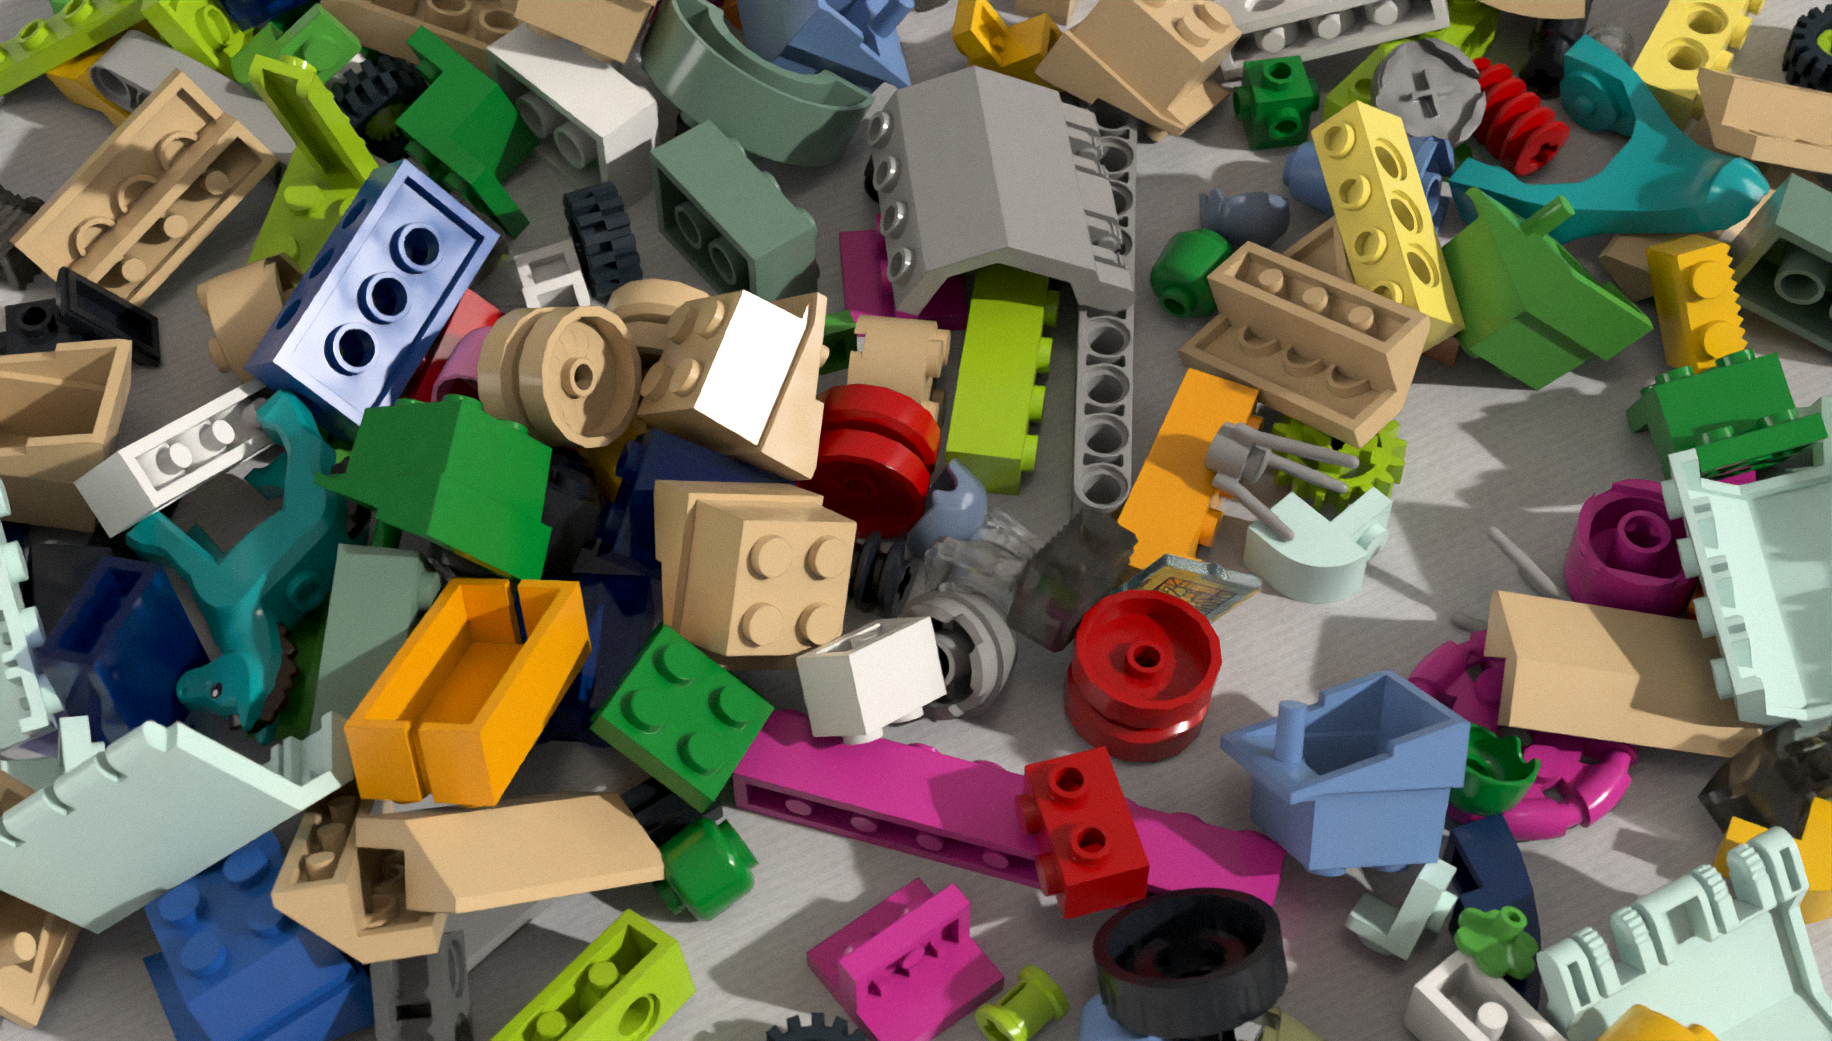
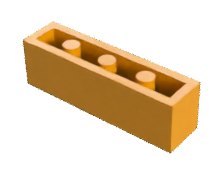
[1098,368,1265,597]

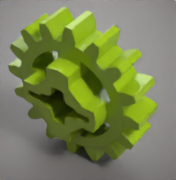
[1271,414,1407,515]

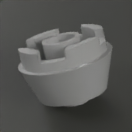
[899,591,1018,720]

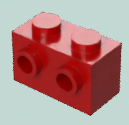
[1014,746,1150,920]

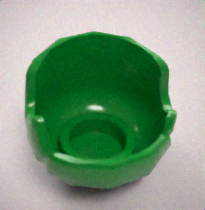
[1448,723,1541,817]

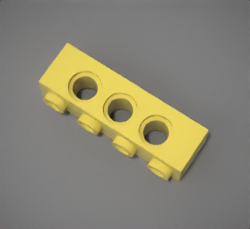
[1632,0,1766,133]
[1311,100,1466,354]

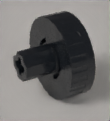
[1092,887,1289,1041]

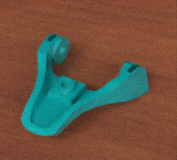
[1448,34,1770,246]

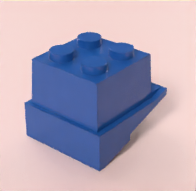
[142,830,375,1041]

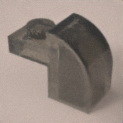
[1697,718,1832,834]

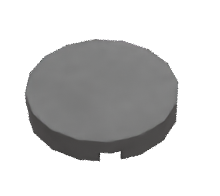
[1370,38,1486,148]

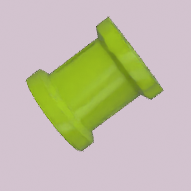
[975,964,1070,1041]

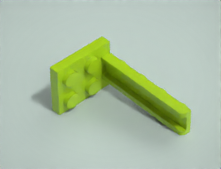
[0,0,260,97]
[246,54,379,285]

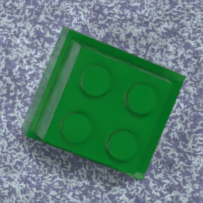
[313,394,552,584]

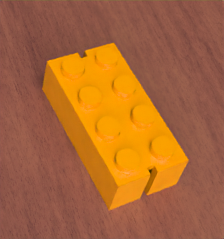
[343,577,592,808]

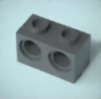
[370,930,473,1041]

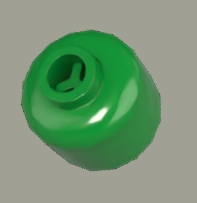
[1149,228,1233,319]
[652,817,759,921]

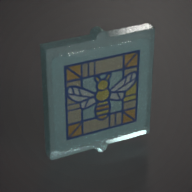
[1109,553,1262,624]

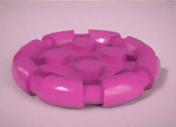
[1407,629,1639,841]

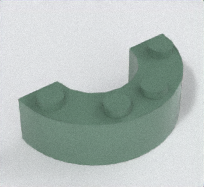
[640,0,876,169]

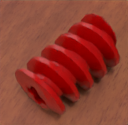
[1472,57,1570,177]

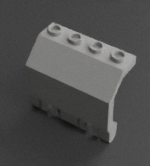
[866,65,1135,316]

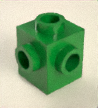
[1233,55,1319,151]

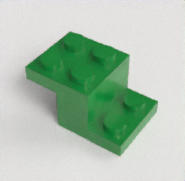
[394,25,540,240]
[1625,349,1828,481]
[589,619,775,813]

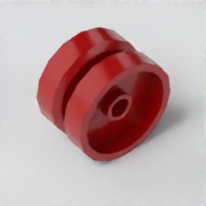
[787,383,940,539]
[1063,589,1222,762]

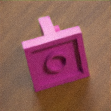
[839,214,968,337]
[806,877,1004,1041]

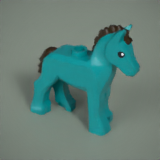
[126,389,373,746]

